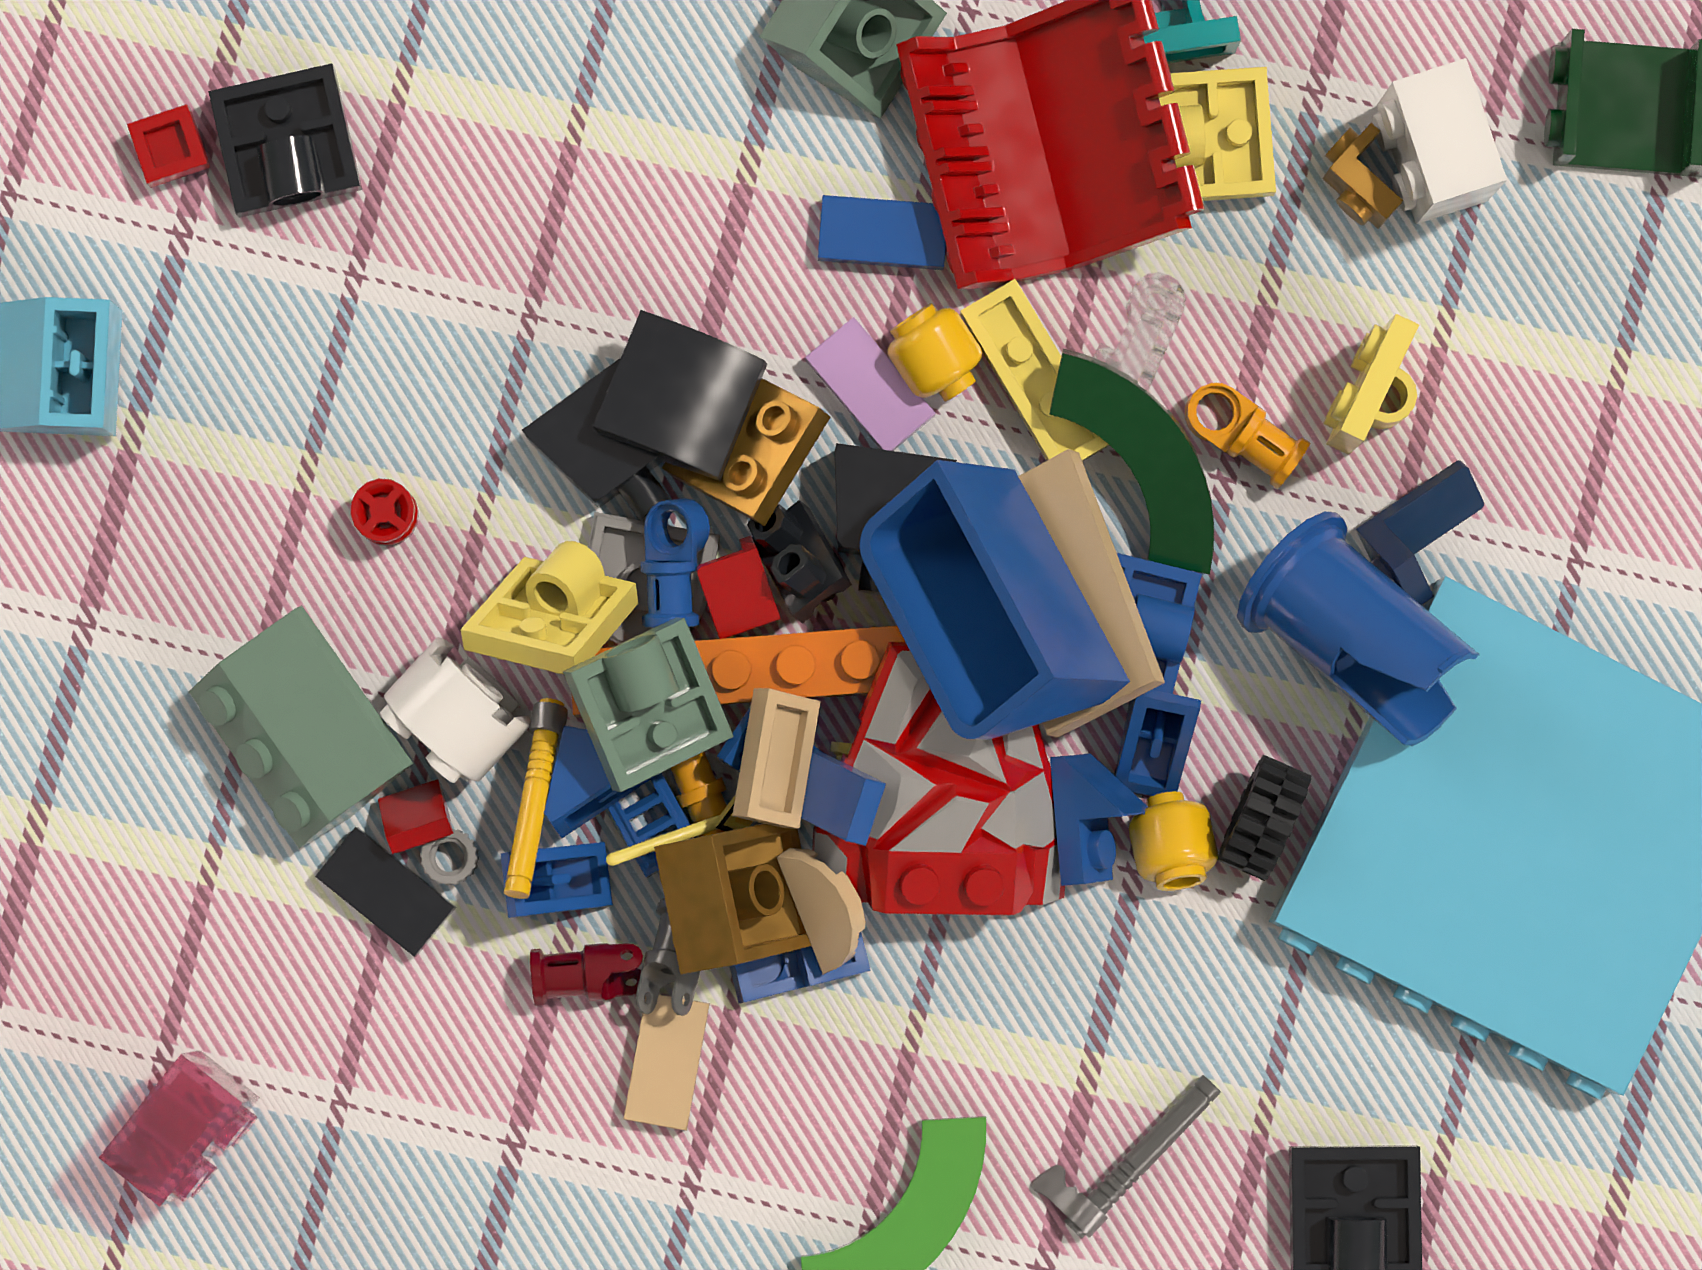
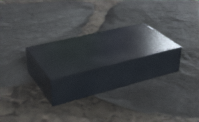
[315,827,457,957]

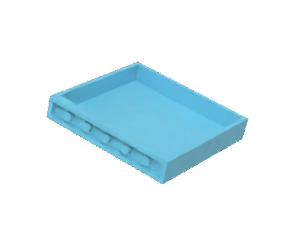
[1269,576,1702,1100]

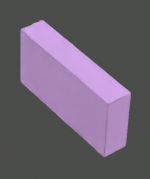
[805,317,936,451]

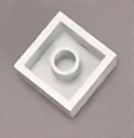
[1372,58,1507,224]

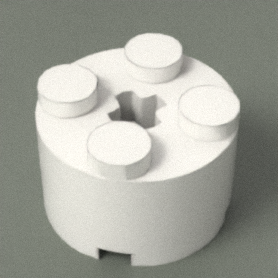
[379,637,531,783]

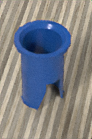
[1237,511,1479,746]

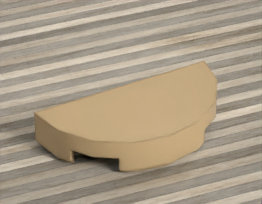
[777,848,866,974]

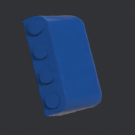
[860,460,1130,740]

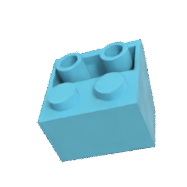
[0,297,122,436]

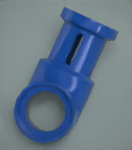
[640,498,710,628]

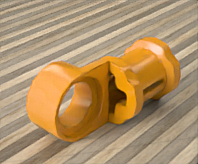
[1185,383,1311,489]

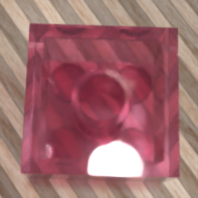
[98,1050,260,1207]

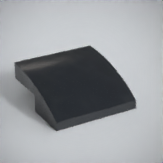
[593,310,767,481]

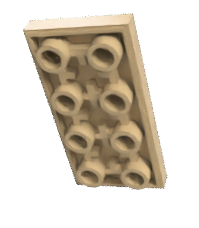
[1018,449,1165,737]

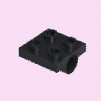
[208,63,362,218]
[1289,1145,1422,1270]

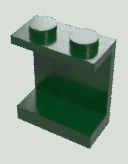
[1544,28,1702,177]

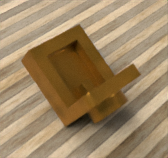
[1322,122,1403,229]

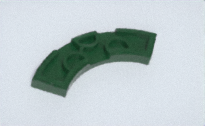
[1049,348,1214,575]

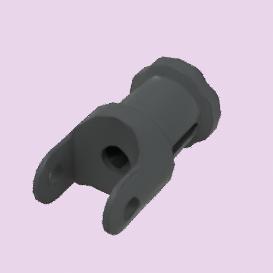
[636,898,700,1016]

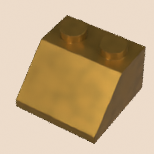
[654,824,812,974]

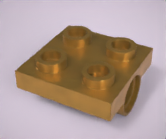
[662,378,831,526]

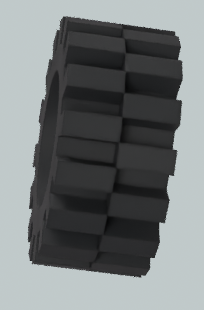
[1217,755,1312,881]

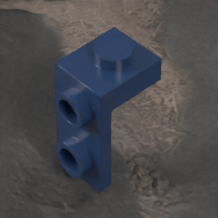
[1356,460,1484,605]

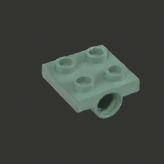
[563,617,734,792]

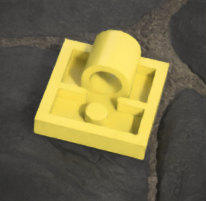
[1159,67,1276,201]
[1323,314,1419,455]
[461,541,638,674]

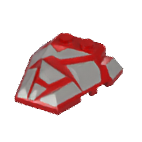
[812,642,1065,915]

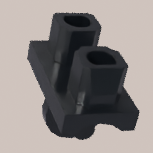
[747,500,852,624]

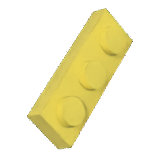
[960,279,1110,462]

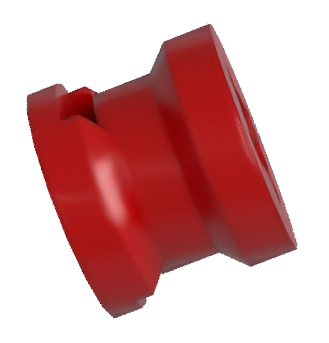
[350,478,419,546]

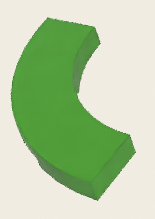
[801,1116,986,1270]

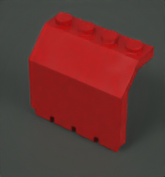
[896,0,1205,290]

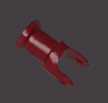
[530,943,643,1006]

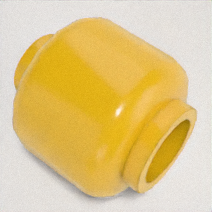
[887,303,982,402]
[1129,791,1218,891]

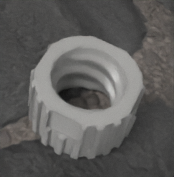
[420,828,479,885]

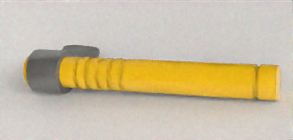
[504,698,568,899]

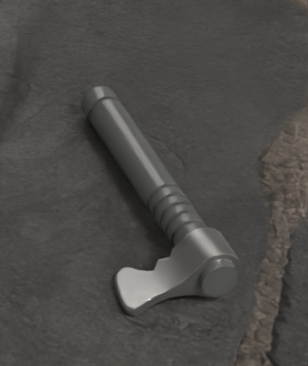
[1032,1075,1221,1238]

